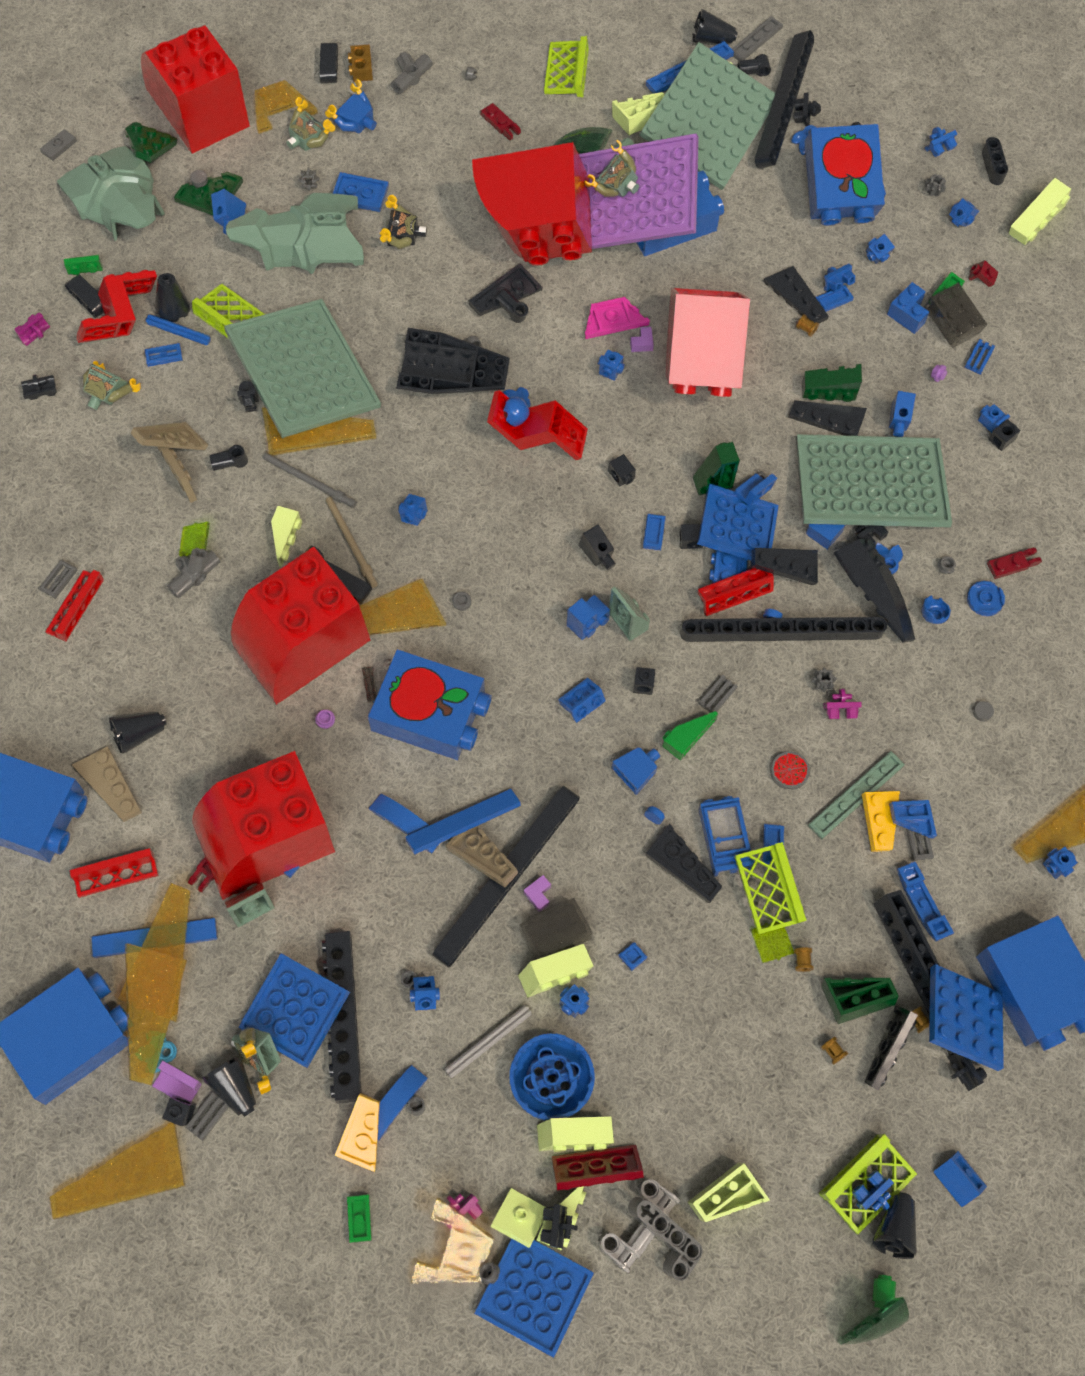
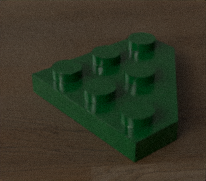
[125,122,177,163]
[174,172,243,216]

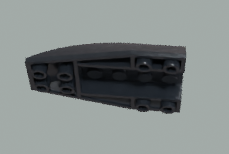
[396,328,510,394]

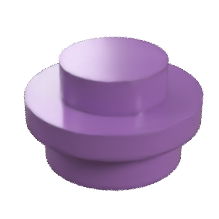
[931,365,947,382]
[315,710,335,729]

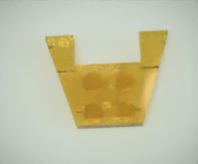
[255,80,318,134]
[411,1198,494,1284]

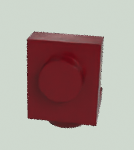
[968,260,999,287]

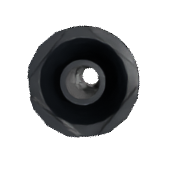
[692,9,738,44]
[155,273,190,322]
[109,712,167,754]
[202,1054,257,1117]
[872,1193,917,1259]

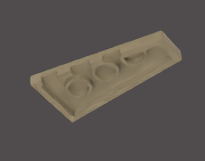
[131,422,208,450]
[157,447,197,503]
[71,746,142,822]
[446,826,518,887]

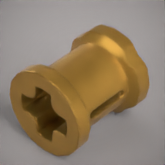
[796,314,819,337]
[794,947,814,972]
[912,1006,930,1034]
[821,1037,849,1065]

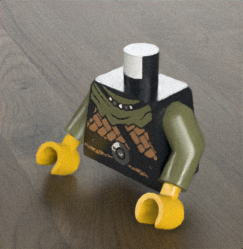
[380,195,427,249]

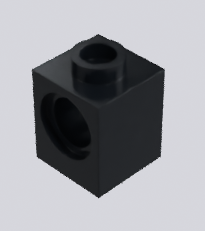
[988,419,1021,451]
[608,454,636,487]
[679,524,703,549]
[633,667,655,695]
[162,1096,197,1126]

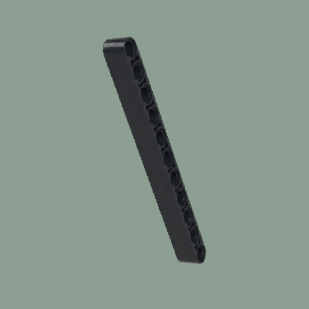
[755,30,814,169]
[680,617,887,642]
[432,786,580,968]

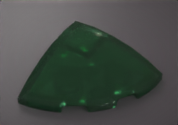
[553,127,613,154]
[838,1297,909,1345]

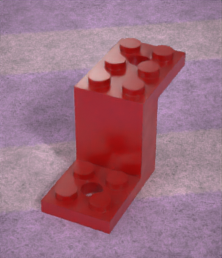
[76,270,157,343]
[487,390,588,460]

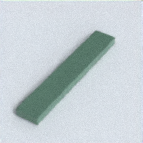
[808,751,905,839]

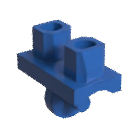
[925,127,957,157]
[824,264,855,292]
[852,1171,894,1211]

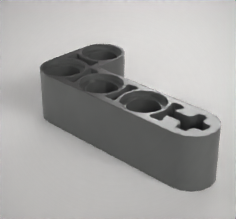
[628,1197,703,1281]

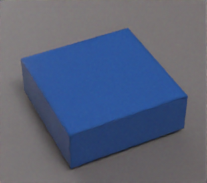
[618,942,647,971]

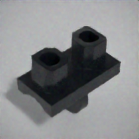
[794,92,821,127]
[21,375,57,400]
[237,381,259,413]
[855,525,889,544]
[948,1053,987,1091]
[540,1204,578,1249]

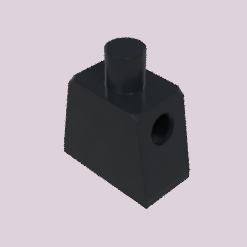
[579,524,616,571]

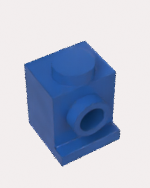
[978,404,1010,433]

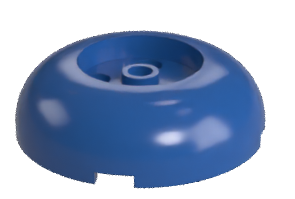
[509,1034,595,1120]

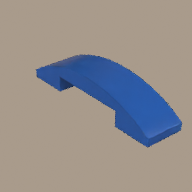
[369,794,440,854]
[897,861,954,942]
[377,1065,428,1143]

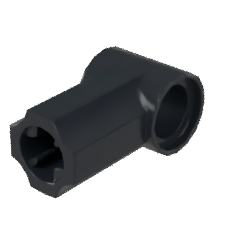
[737,54,771,77]
[495,289,529,323]
[209,445,248,471]

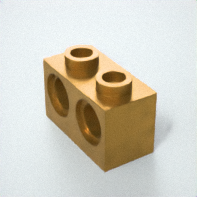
[348,44,373,82]

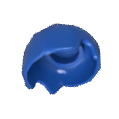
[503,397,529,427]
[921,595,951,624]

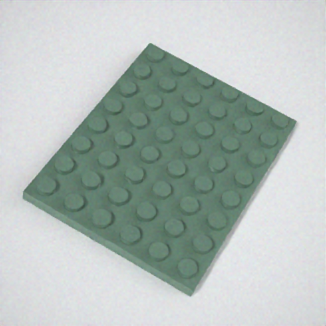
[639,42,775,190]
[225,299,381,438]
[796,434,952,527]

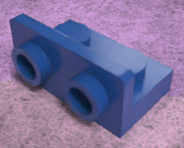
[709,550,738,584]
[558,678,605,723]

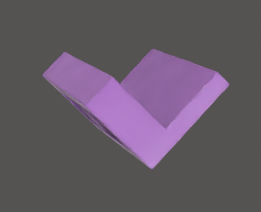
[152,1061,202,1101]

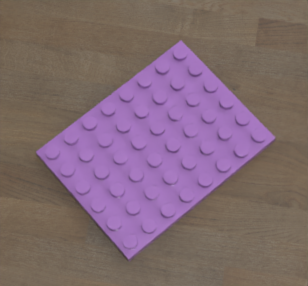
[579,133,699,249]

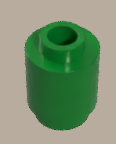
[872,1275,896,1310]

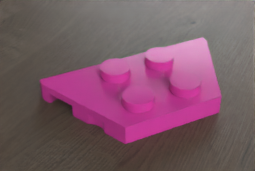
[585,297,650,339]

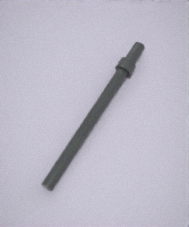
[263,452,357,508]

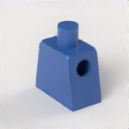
[211,189,246,235]
[889,391,916,437]
[612,747,660,795]

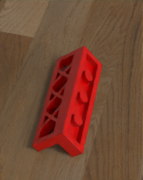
[698,568,774,616]
[45,569,104,642]
[70,848,159,898]

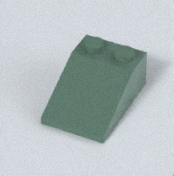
[609,587,650,641]
[225,882,275,928]

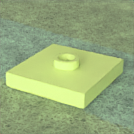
[491,1188,546,1248]

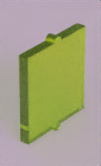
[179,521,210,556]
[751,920,794,963]

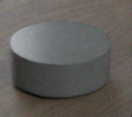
[190,170,208,187]
[452,592,471,611]
[973,701,994,722]

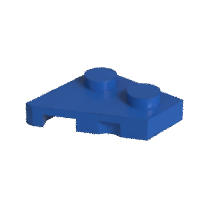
[889,800,937,839]

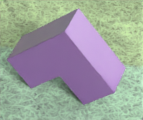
[630,327,654,352]
[524,875,551,912]

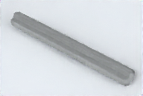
[445,1005,531,1078]

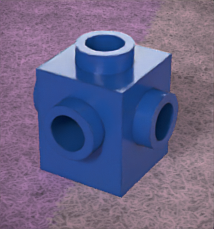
[949,198,979,227]
[866,234,895,264]
[598,350,625,381]
[398,494,428,526]
[1043,847,1078,879]
[410,976,440,1011]
[560,984,590,1018]

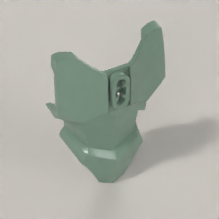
[57,146,165,241]
[226,193,364,274]

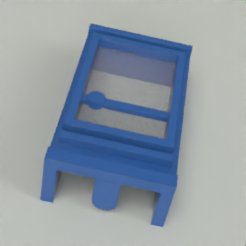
[698,796,754,877]

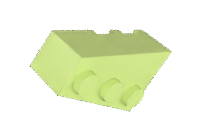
[612,92,665,135]
[518,944,593,998]
[537,1117,614,1152]
[688,1163,770,1222]

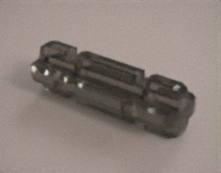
[362,666,377,703]

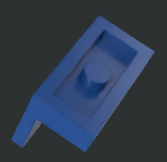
[734,474,777,506]
[934,1151,987,1207]

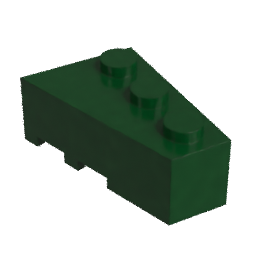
[802,364,862,402]
[692,442,740,496]
[822,978,899,1024]

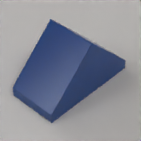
[806,524,845,550]

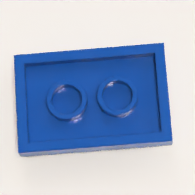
[333,172,389,212]

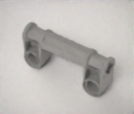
[599,1179,680,1274]

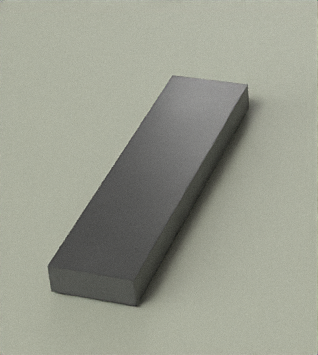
[732,16,783,61]

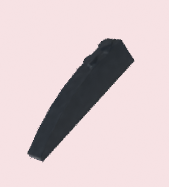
[834,538,915,643]

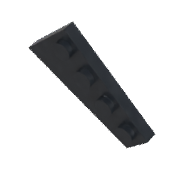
[468,263,543,316]
[763,266,829,323]
[788,400,867,436]
[751,548,818,585]
[645,824,722,904]

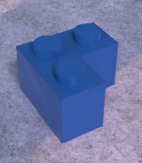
[887,282,929,334]
[567,595,610,640]

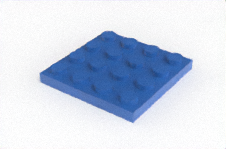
[697,484,779,561]
[238,953,350,1068]
[929,964,1004,1071]
[474,1239,594,1358]

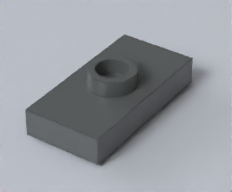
[40,129,77,161]

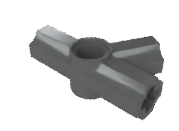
[391,52,433,94]
[167,548,221,598]

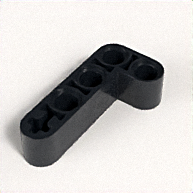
[304,545,372,605]

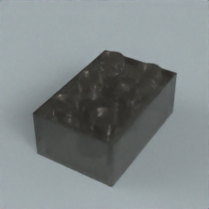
[924,282,987,348]
[519,898,593,960]

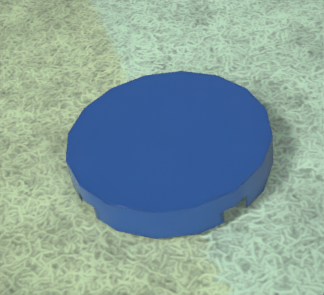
[967,581,1005,616]

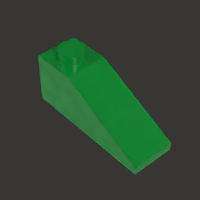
[662,711,718,761]

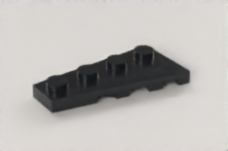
[864,1006,918,1091]

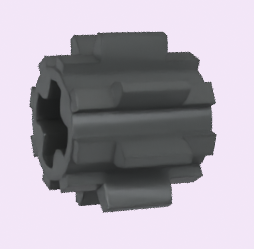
[298,167,320,191]
[925,174,946,197]
[811,667,837,693]

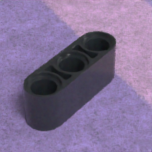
[320,43,338,83]
[982,137,1008,185]
[64,274,104,318]

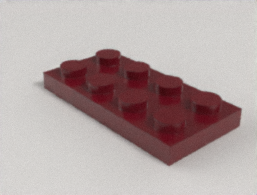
[552,1144,644,1190]

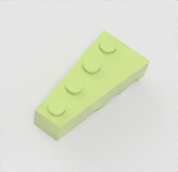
[1009,178,1071,245]

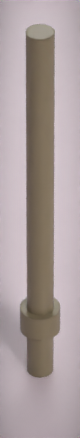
[325,497,378,588]

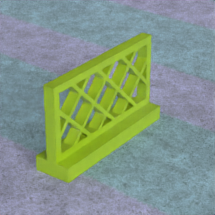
[544,36,589,97]
[192,284,265,339]
[734,842,807,934]
[819,1134,917,1235]

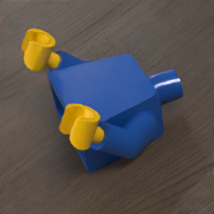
[325,79,377,133]

